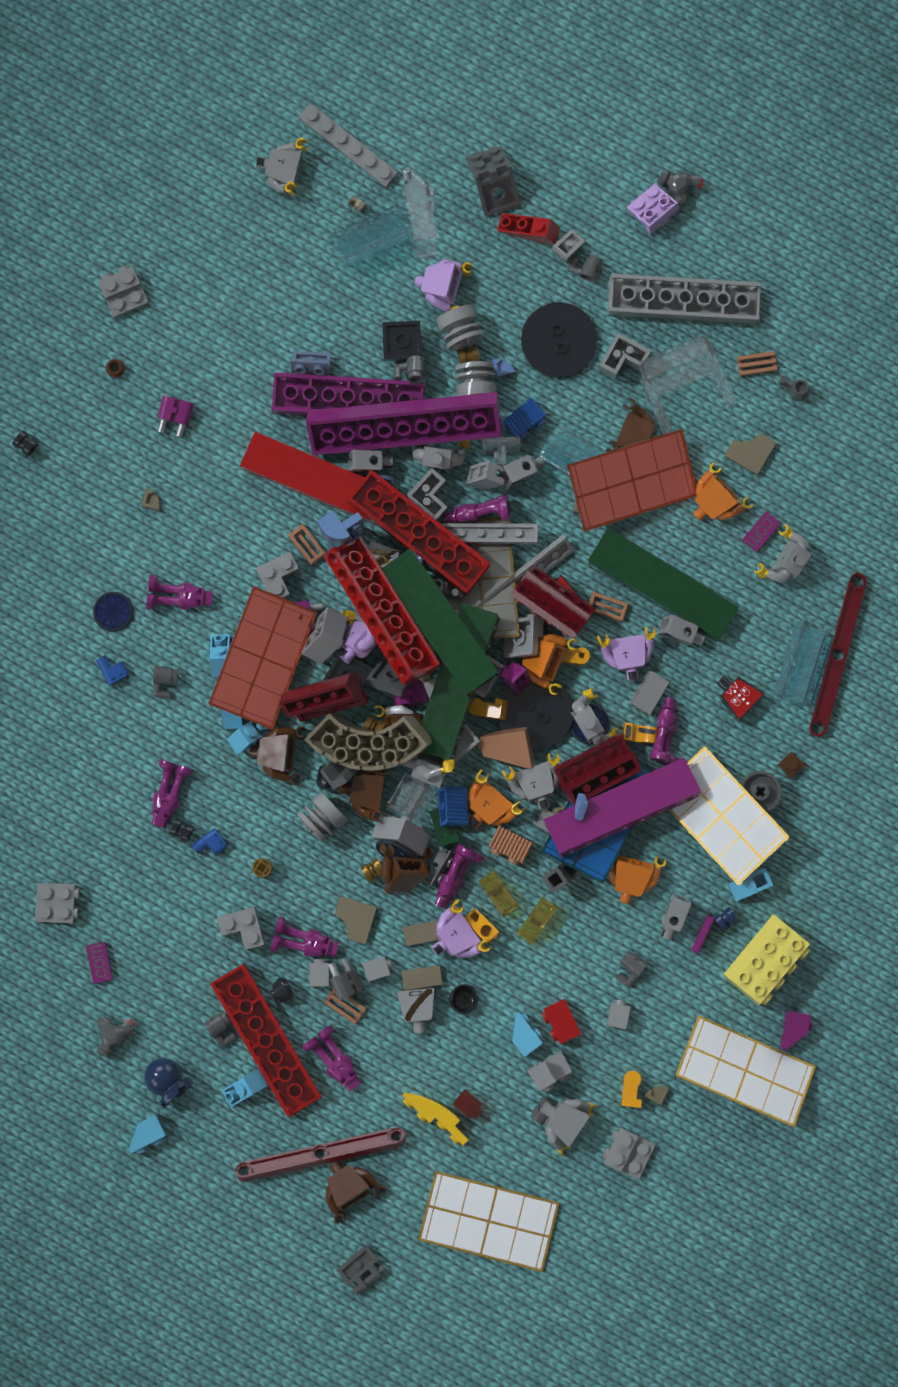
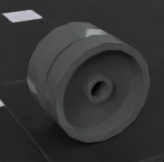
[739,771,782,812]

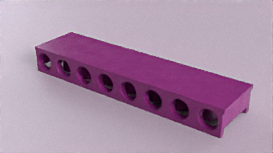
[271,372,425,416]
[543,758,701,858]

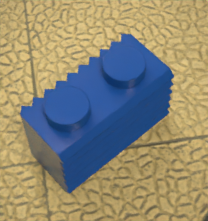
[502,397,546,441]
[438,786,470,828]

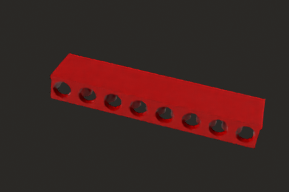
[240,431,378,527]
[347,470,491,596]
[324,537,440,685]
[210,963,322,1117]

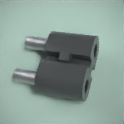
[328,958,364,1000]

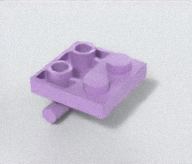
[626,184,679,235]

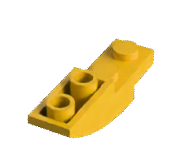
[402,1092,469,1145]

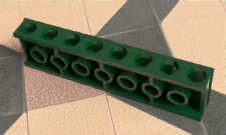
[588,528,739,641]
[382,548,500,697]
[421,603,500,760]

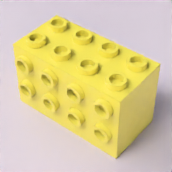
[723,914,810,1007]

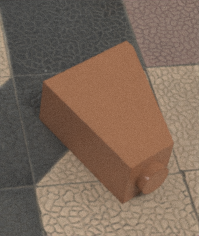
[478,727,534,768]

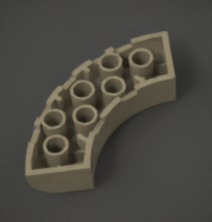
[304,713,432,770]

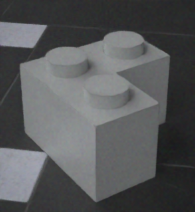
[598,333,651,379]
[406,468,448,522]
[256,552,300,600]
[302,607,347,665]
[371,815,430,856]
[217,907,265,950]
[527,1051,572,1093]

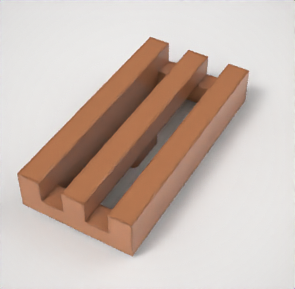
[737,351,778,376]
[288,524,326,566]
[588,592,629,622]
[324,988,366,1024]

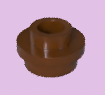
[106,359,125,378]

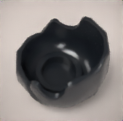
[449,984,479,1015]

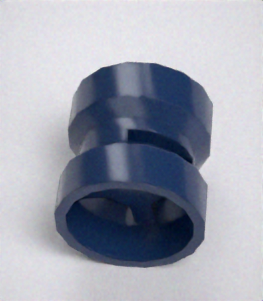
[713,907,739,933]

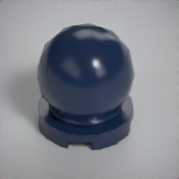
[144,1058,194,1108]

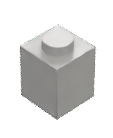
[362,956,393,982]
[309,959,330,987]
[606,1000,631,1029]

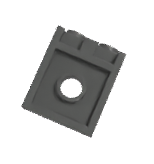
[465,146,521,216]
[366,636,424,697]

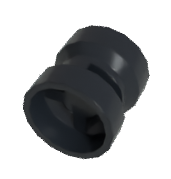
[12,430,39,457]
[169,818,195,844]

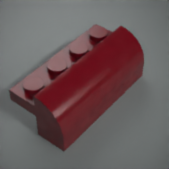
[510,565,596,639]
[279,672,369,722]
[553,733,642,806]

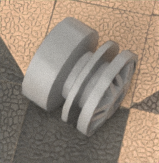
[436,305,484,351]
[455,361,496,396]
[297,792,348,843]

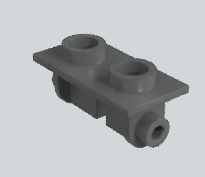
[424,847,455,889]

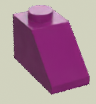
[499,662,531,696]
[779,1011,813,1050]

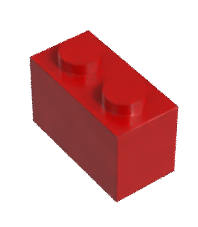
[542,999,581,1044]

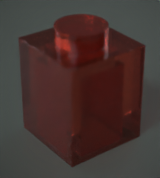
[452,1089,483,1119]

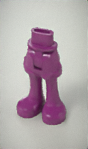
[445,494,511,523]
[146,574,213,610]
[650,697,679,765]
[151,759,194,828]
[434,844,485,909]
[270,916,339,957]
[302,1025,361,1092]

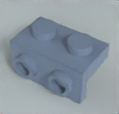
[291,351,331,376]

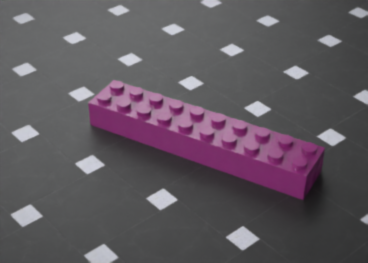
[306,392,502,455]

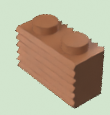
[488,826,533,866]

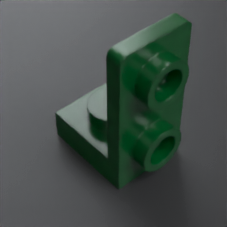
[429,808,460,848]

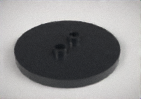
[521,302,597,378]
[498,677,573,750]

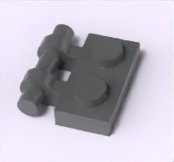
[336,1244,387,1296]

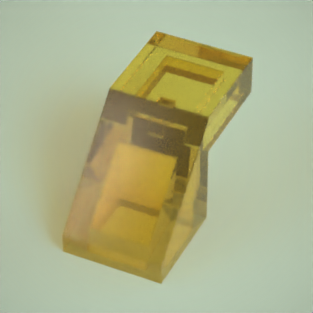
[478,870,519,918]
[516,897,558,945]

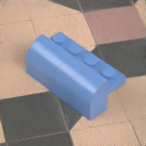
[317,511,366,548]

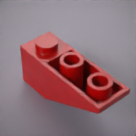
[497,213,560,245]

